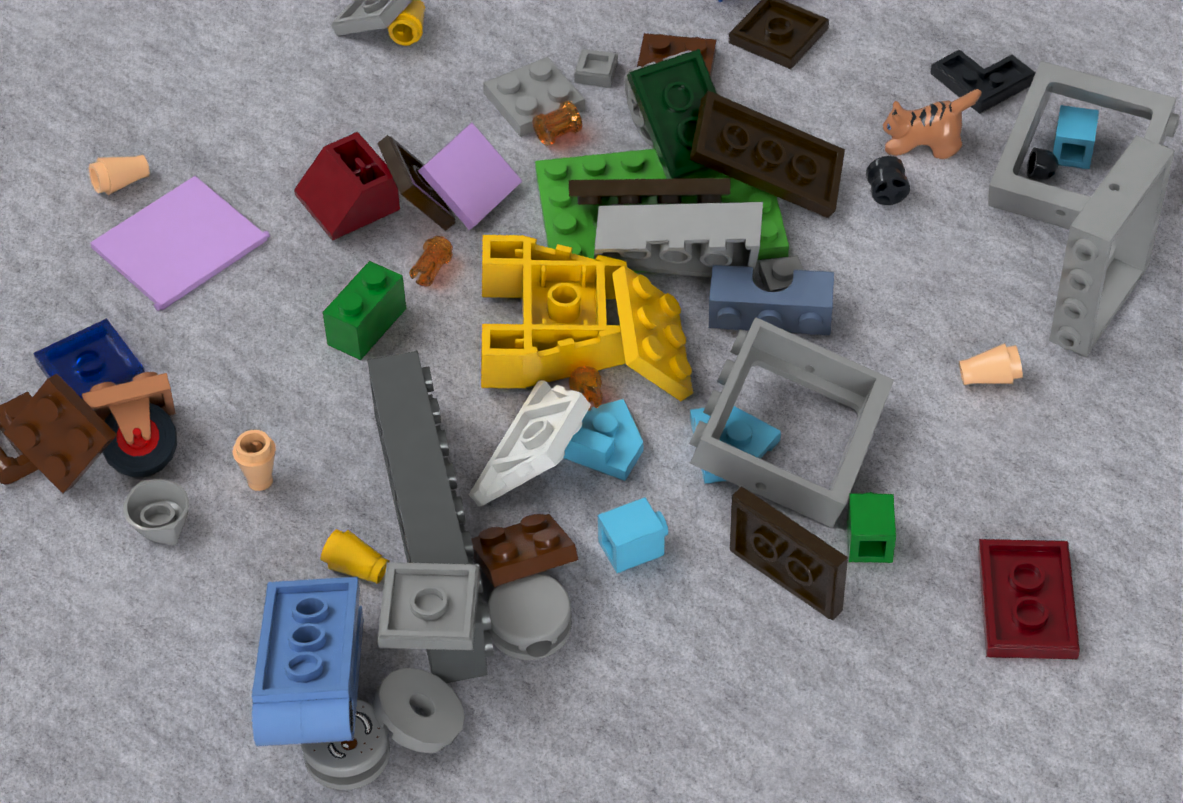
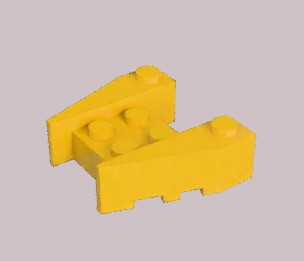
[481,235,627,388]

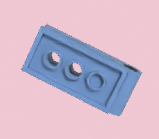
[252,577,364,747]

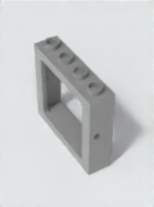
[988,61,1180,229]
[1049,135,1175,357]
[689,317,894,528]

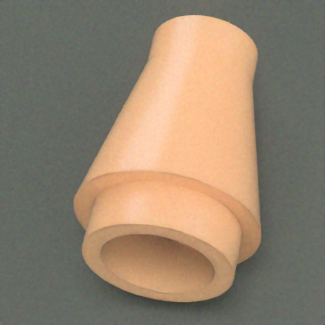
[89,155,150,195]
[959,343,1023,385]
[232,430,276,491]

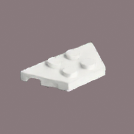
[468,380,591,507]

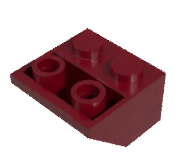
[294,131,400,241]

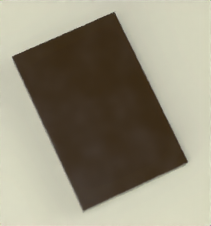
[730,486,848,620]

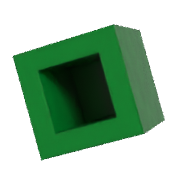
[846,492,896,563]

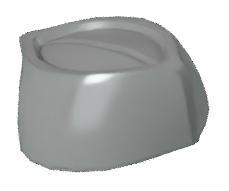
[123,479,189,545]

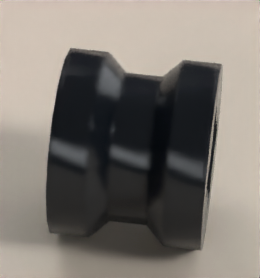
[866,156,910,205]

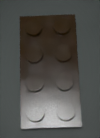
[690,90,845,218]
[569,178,730,205]

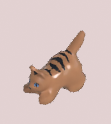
[883,89,981,159]

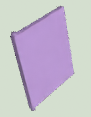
[90,176,270,311]

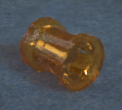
[532,100,583,146]

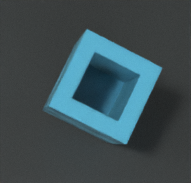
[1053,105,1099,169]
[598,497,669,573]

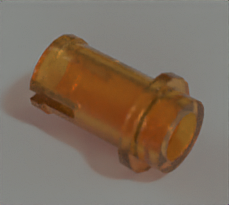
[409,236,453,287]
[569,366,603,411]

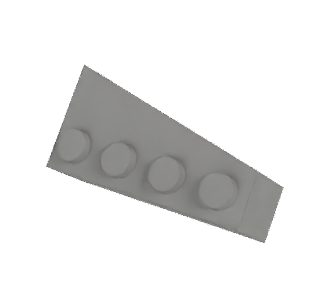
[594,202,763,279]

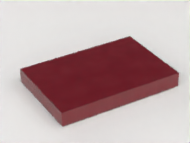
[978,539,1080,659]

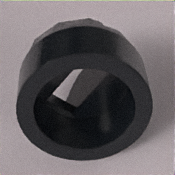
[1027,147,1059,180]

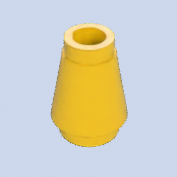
[388,0,425,46]
[320,529,390,584]

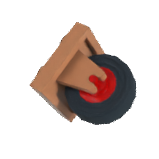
[82,372,177,478]

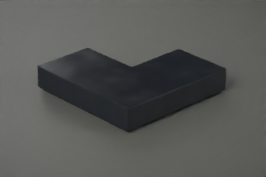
[930,49,1036,114]

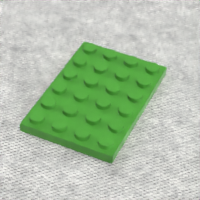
[535,149,789,273]

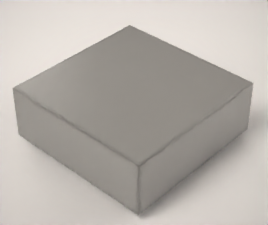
[574,49,618,88]

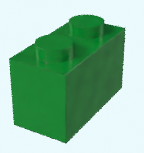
[322,261,407,360]

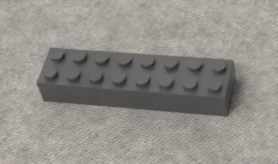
[367,351,494,683]

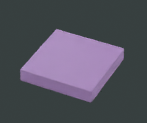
[418,123,522,230]

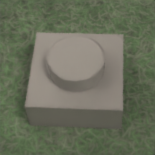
[759,255,804,292]

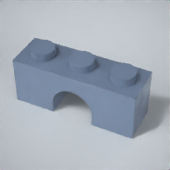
[708,265,834,335]

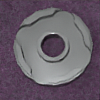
[373,668,465,753]

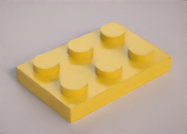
[612,265,693,401]

